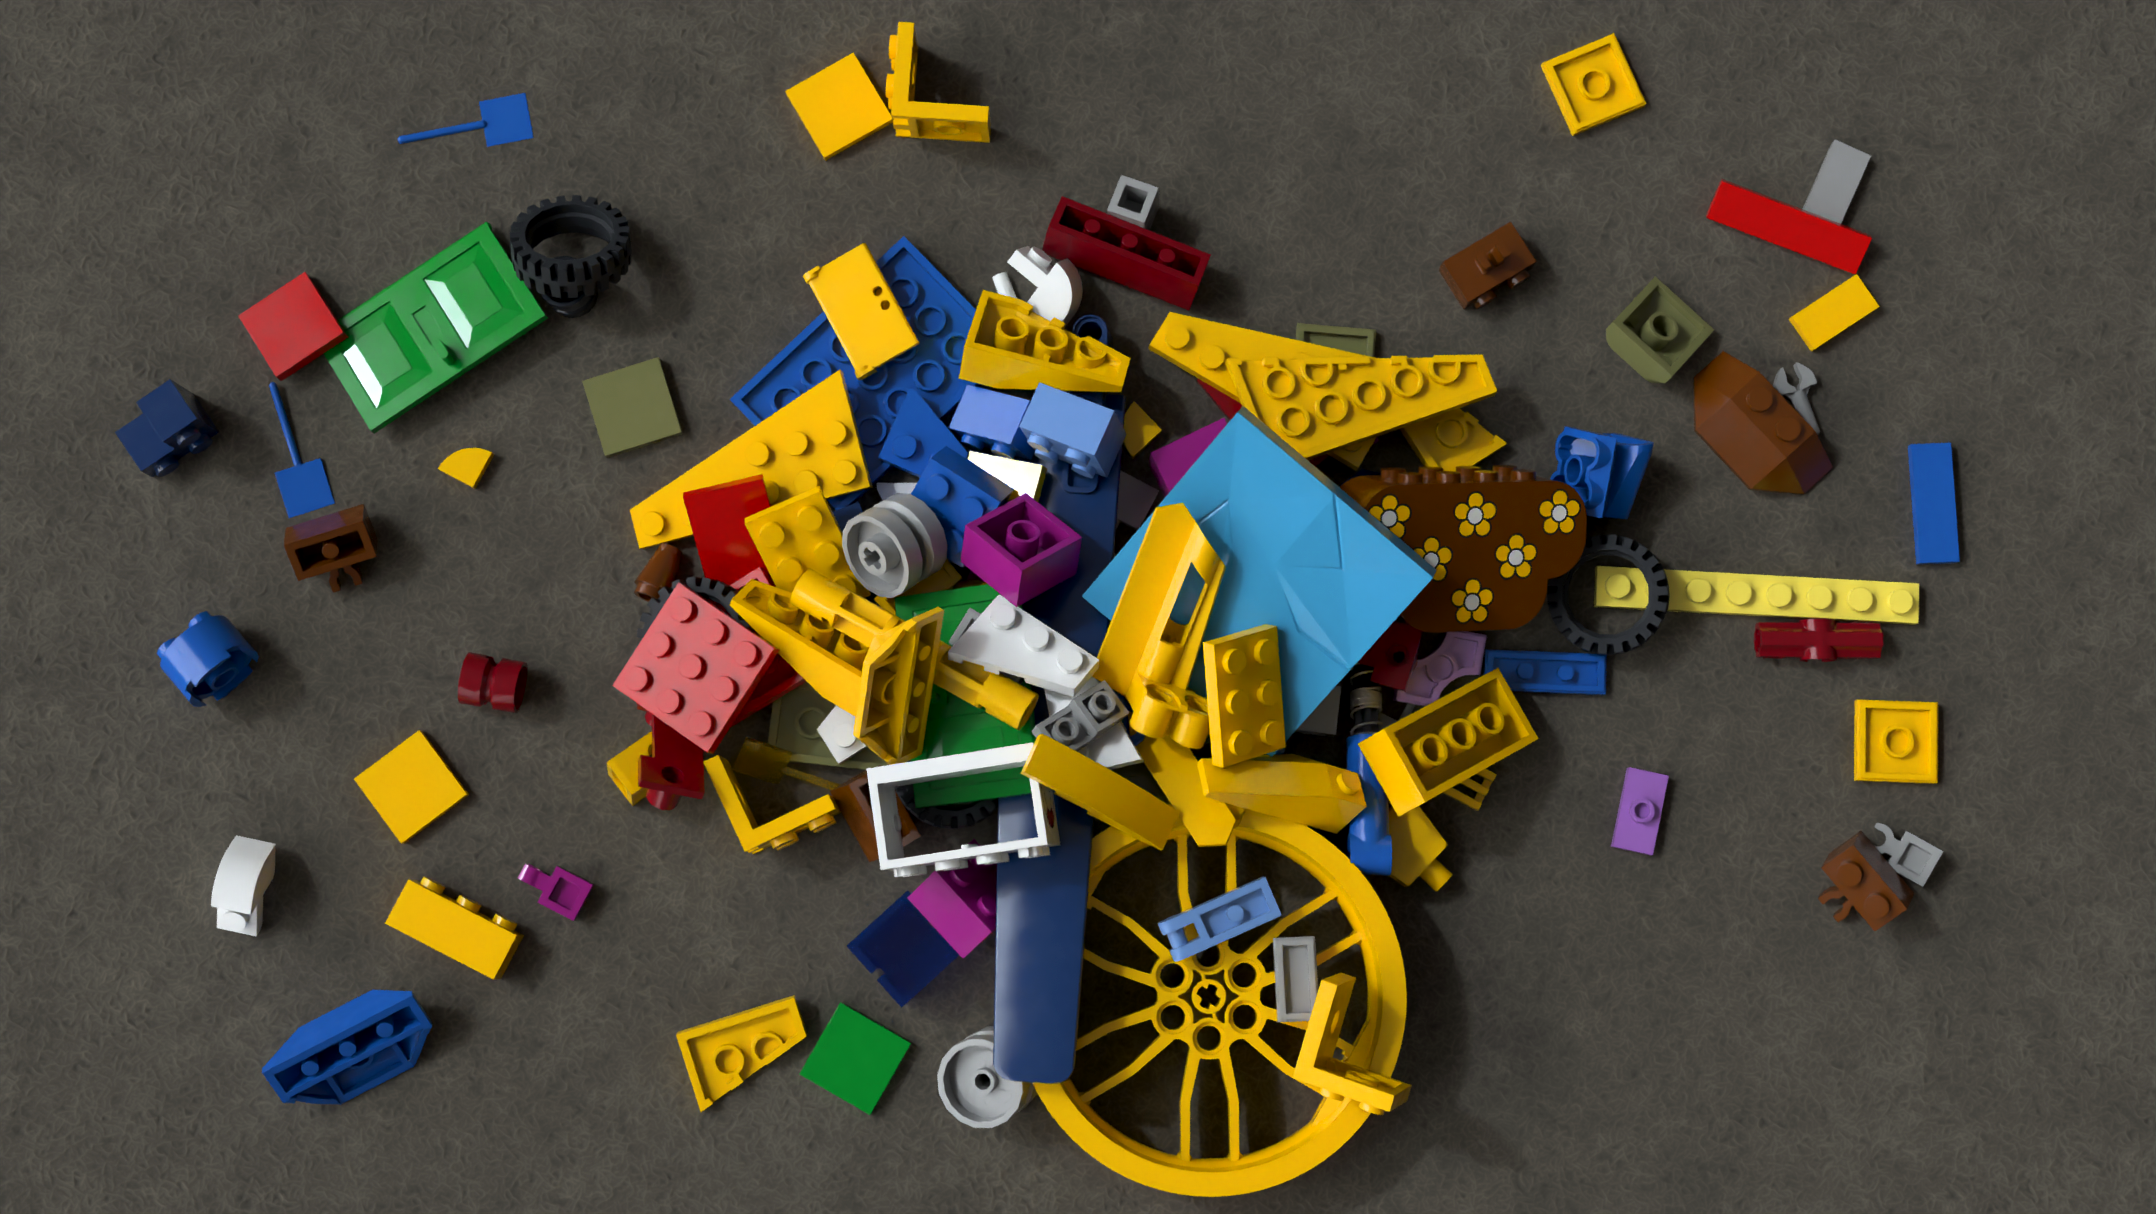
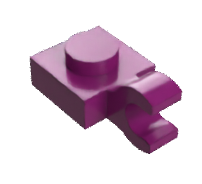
[518,864,594,921]

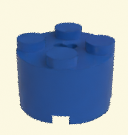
[157,611,259,707]

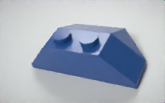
[262,990,432,1105]

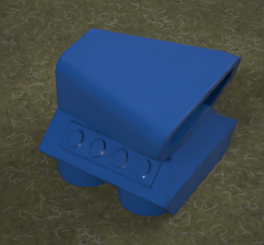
[1550,426,1654,519]

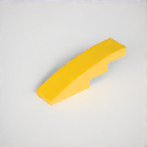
[1020,734,1179,850]

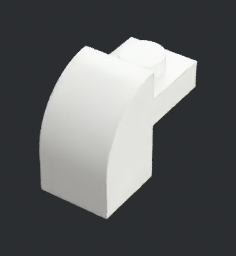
[1007,246,1083,327]
[211,835,276,937]

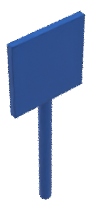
[397,93,534,147]
[269,382,335,518]

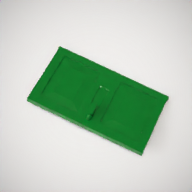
[324,222,548,434]
[894,584,1036,809]

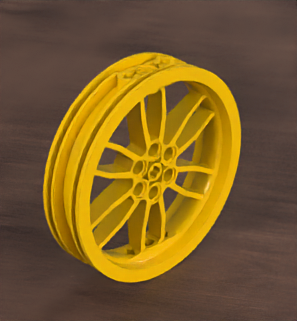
[1033,804,1407,1197]

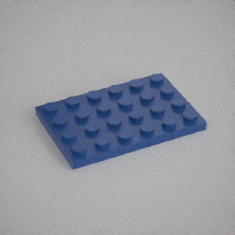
[730,236,980,510]

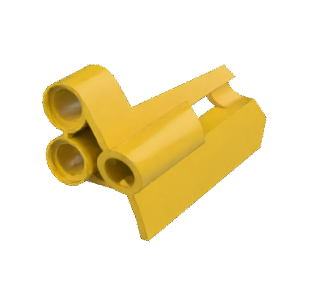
[1092,503,1226,749]
[1128,687,1246,847]

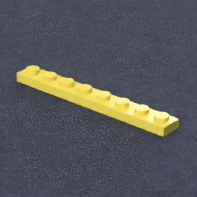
[1594,566,1919,625]

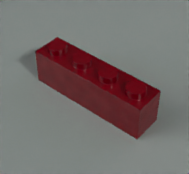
[1042,196,1211,311]

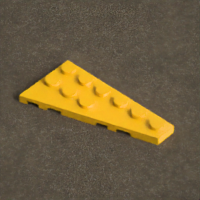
[1148,312,1376,471]
[1225,355,1497,460]
[630,370,873,549]

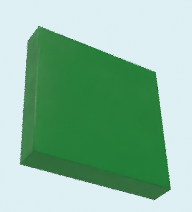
[799,1002,911,1115]

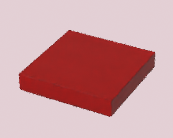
[238,272,348,381]

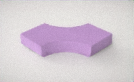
[1393,631,1487,706]

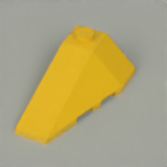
[730,579,869,717]

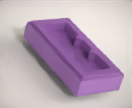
[1611,767,1669,856]

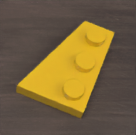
[1400,408,1507,472]
[676,995,807,1112]

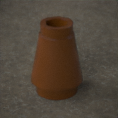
[634,543,682,602]

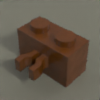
[1439,221,1536,310]
[284,504,378,593]
[830,765,921,862]
[1818,831,1915,931]

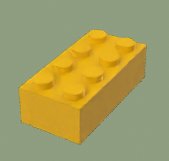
[1358,668,1539,817]

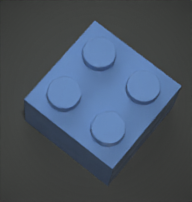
[1019,382,1126,478]

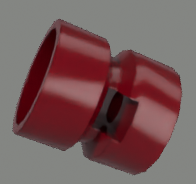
[458,652,528,714]

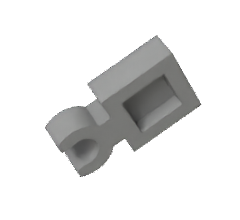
[1874,823,1943,887]

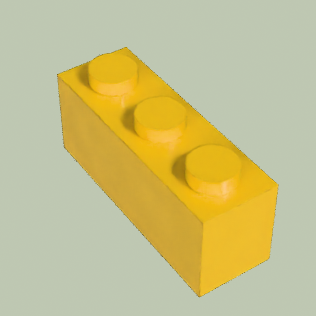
[385,876,524,980]

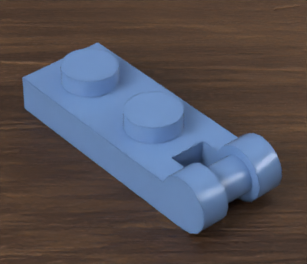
[1157,876,1282,962]

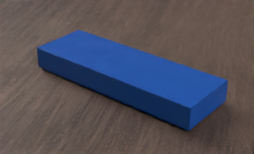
[1908,443,1960,565]
[1484,649,1607,695]

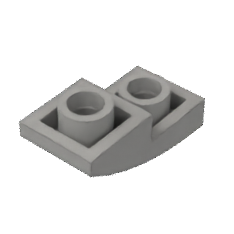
[1032,680,1129,752]

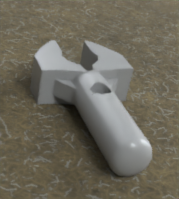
[1773,362,1820,435]

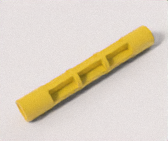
[790,568,1039,731]

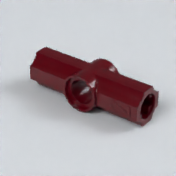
[1754,619,1883,662]

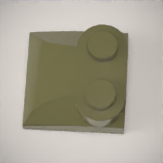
[1606,276,1714,384]

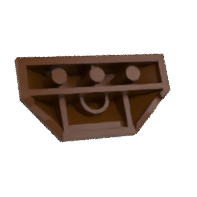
[1693,351,1833,495]

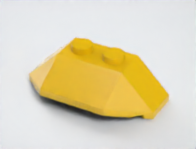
[853,607,944,765]

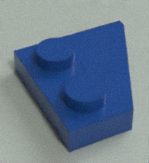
[878,388,968,478]

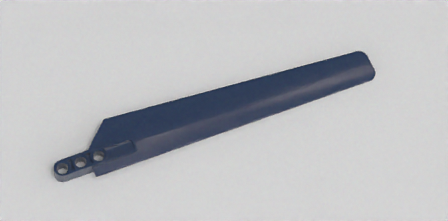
[993,314,1126,1084]

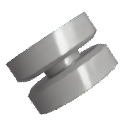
[842,493,948,598]
[937,1026,1037,1128]

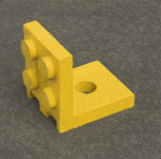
[886,22,991,143]
[703,755,841,854]
[1293,972,1412,1115]

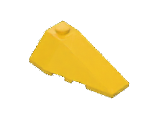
[959,290,1131,392]
[1197,754,1367,834]

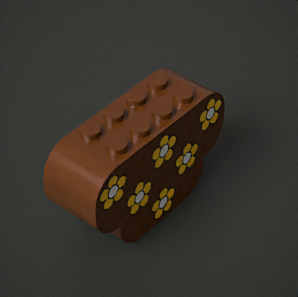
[1340,465,1587,632]

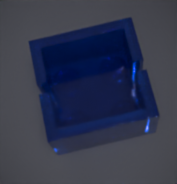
[847,890,960,1008]

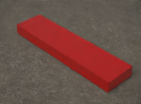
[1706,179,1872,275]

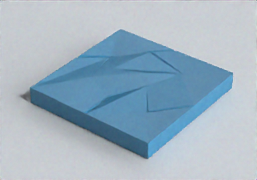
[1082,406,1436,757]

